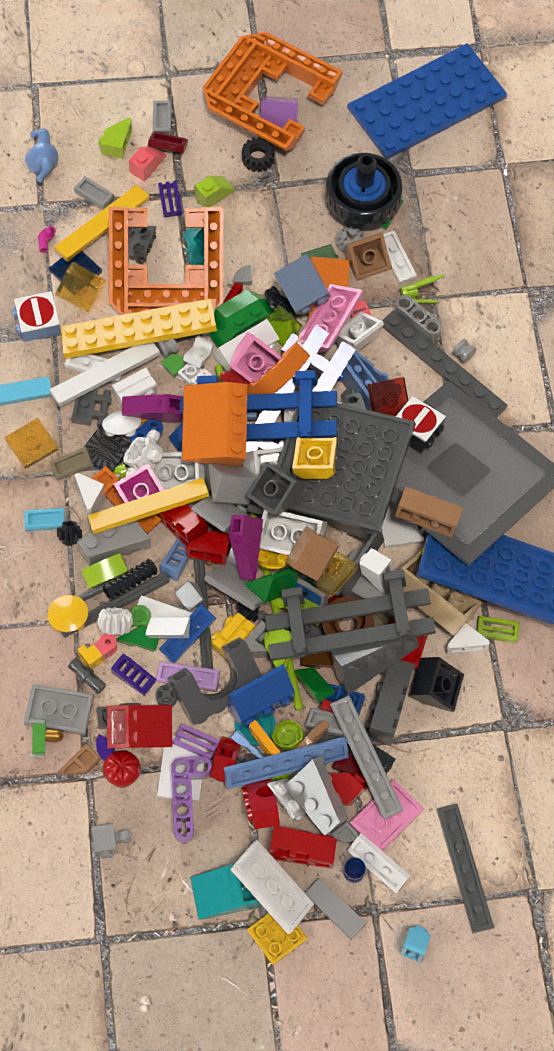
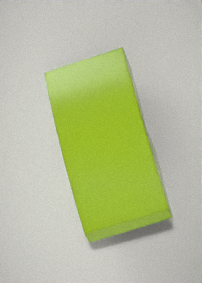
[81,553,129,588]

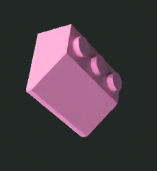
[230,332,283,382]

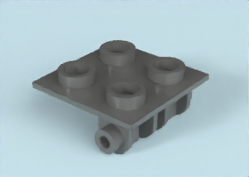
[129,226,157,264]

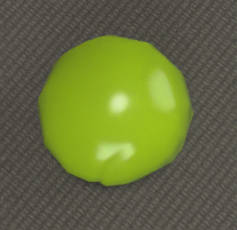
[271,720,304,751]

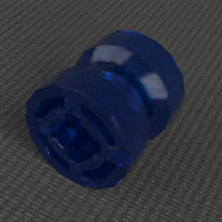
[343,858,366,883]

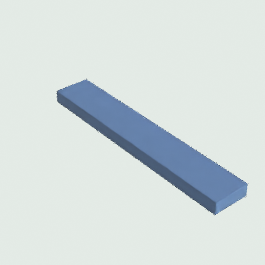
[224,737,349,789]

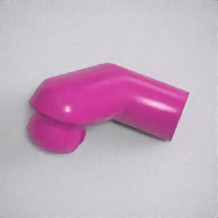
[38,226,56,253]

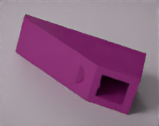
[122,394,183,423]
[229,515,263,580]

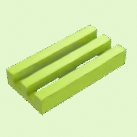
[477,616,520,643]

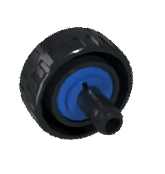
[325,153,403,231]

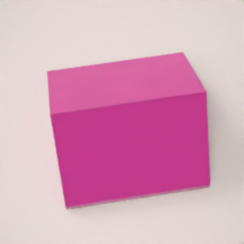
[114,464,164,503]

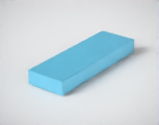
[0,376,52,406]

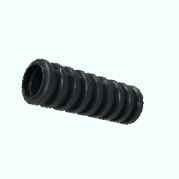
[103,559,158,600]

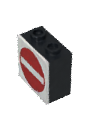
[396,396,446,454]

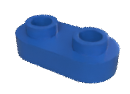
[130,419,163,445]

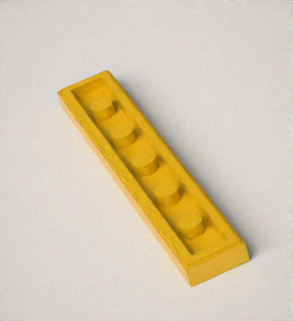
[55,185,150,262]
[88,478,209,534]

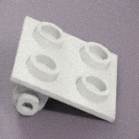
[267,778,306,822]

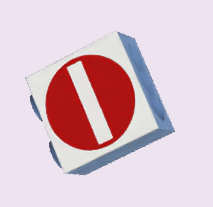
[12,291,61,342]

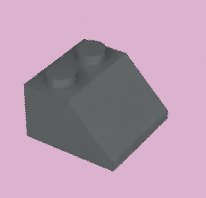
[245,461,307,517]

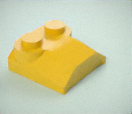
[292,437,337,479]

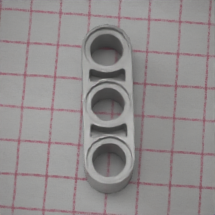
[395,295,441,342]

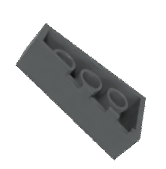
[331,622,419,695]
[365,660,415,746]

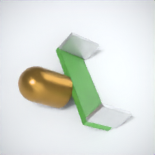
[29,719,64,757]

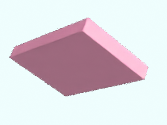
[349,779,424,851]

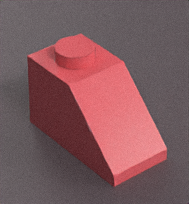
[129,146,166,182]

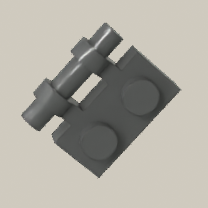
[71,388,112,427]

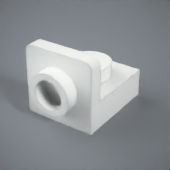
[183,336,214,368]

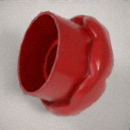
[103,750,141,788]

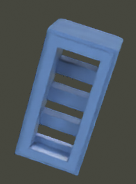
[160,538,190,581]

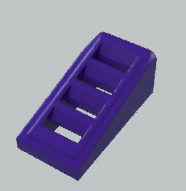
[111,653,156,696]

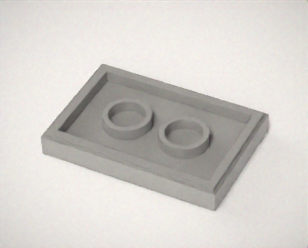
[204,561,265,611]
[24,684,94,736]

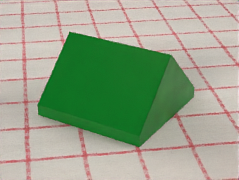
[245,567,300,603]

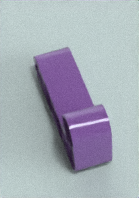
[171,756,212,844]

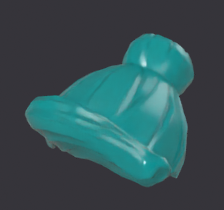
[184,228,204,265]

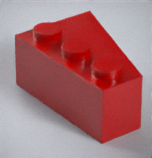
[156,504,209,546]

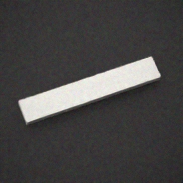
[50,343,160,407]

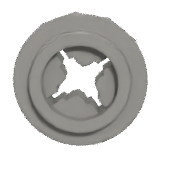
[335,227,364,253]

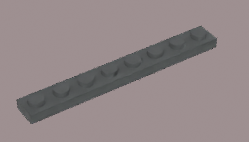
[382,310,508,418]

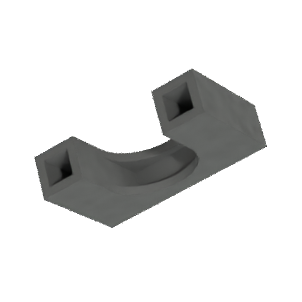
[168,637,262,725]

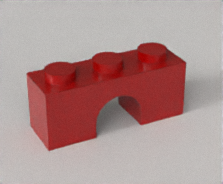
[242,778,280,830]

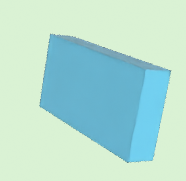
[24,508,65,532]

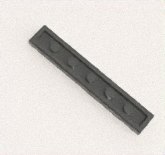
[437,804,494,934]

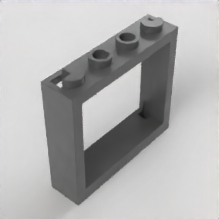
[280,515,385,596]

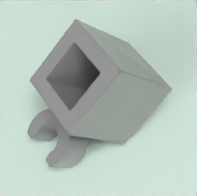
[92,824,131,859]

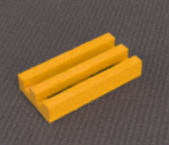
[249,720,281,756]

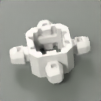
[124,430,163,476]

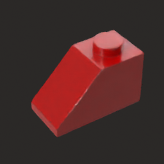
[186,531,231,565]
[210,736,241,782]
[328,772,368,806]

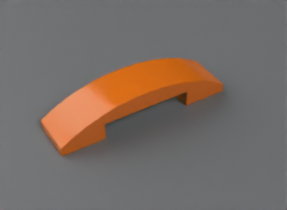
[247,342,310,395]
[91,466,162,534]

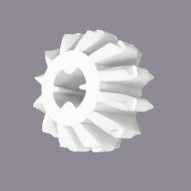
[98,607,133,636]

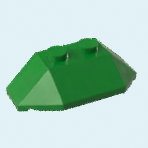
[209,290,281,348]

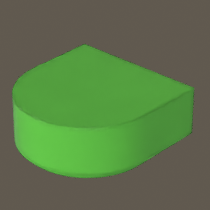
[161,354,185,378]
[130,605,152,626]

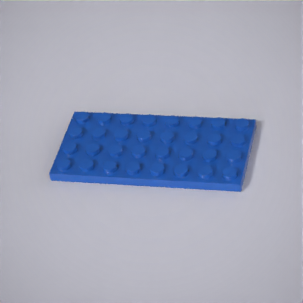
[347,43,507,160]
[416,533,554,625]

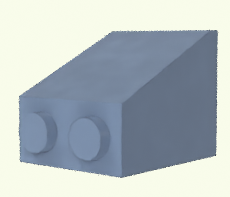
[274,254,331,315]

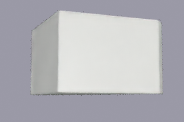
[446,623,489,655]

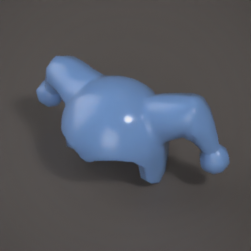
[25,128,58,183]

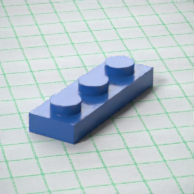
[159,604,217,663]

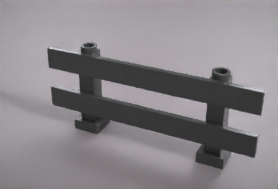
[265,569,436,661]

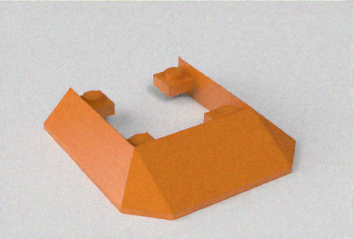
[203,32,343,151]
[109,207,223,315]

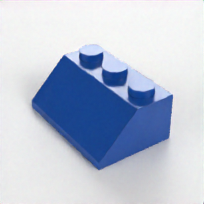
[228,664,295,729]

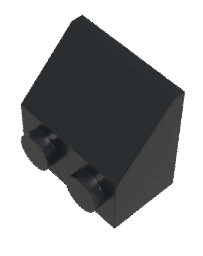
[410,657,464,712]

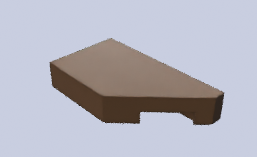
[58,744,101,775]

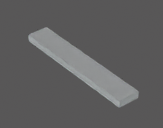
[330,695,403,820]

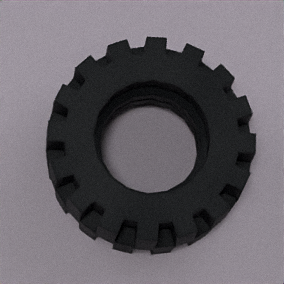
[242,137,275,173]

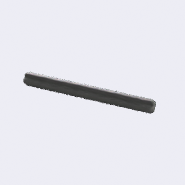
[194,560,213,669]
[60,572,170,637]

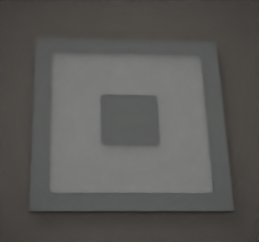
[390,381,554,566]

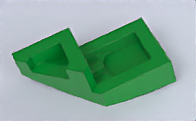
[117,625,159,652]

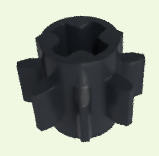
[57,521,82,545]
[236,602,260,622]

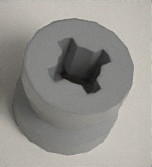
[157,339,179,358]
[453,339,477,363]

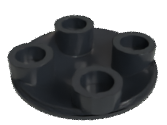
[264,286,294,319]

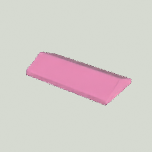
[297,284,364,353]

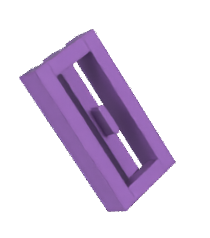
[173,723,220,761]

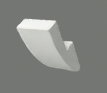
[178,363,211,385]

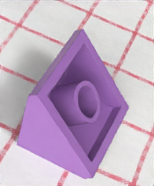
[261,96,298,128]

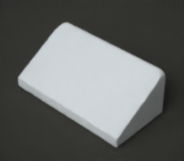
[146,618,190,638]

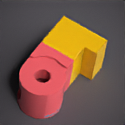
[77,634,117,669]

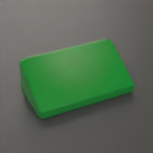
[294,667,335,703]

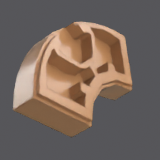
[293,720,329,750]

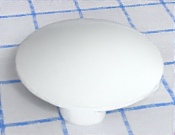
[102,411,141,436]

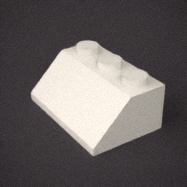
[212,319,279,371]
[260,509,327,555]

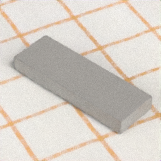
[305,878,366,940]

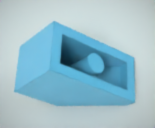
[400,926,431,963]

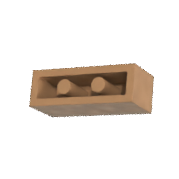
[395,487,463,537]

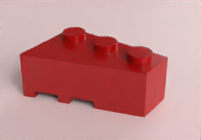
[270,826,337,869]

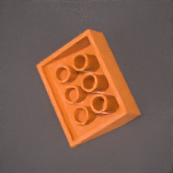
[182,382,247,467]

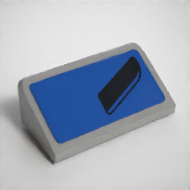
[296,578,329,606]

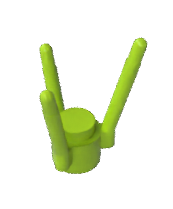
[400,274,444,304]

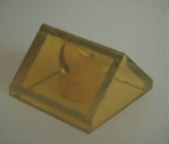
[55,262,106,312]

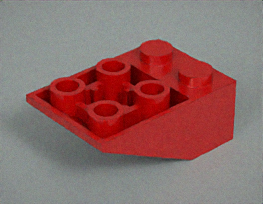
[107,705,173,749]

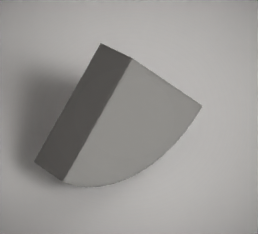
[233,265,252,285]
[331,821,359,843]

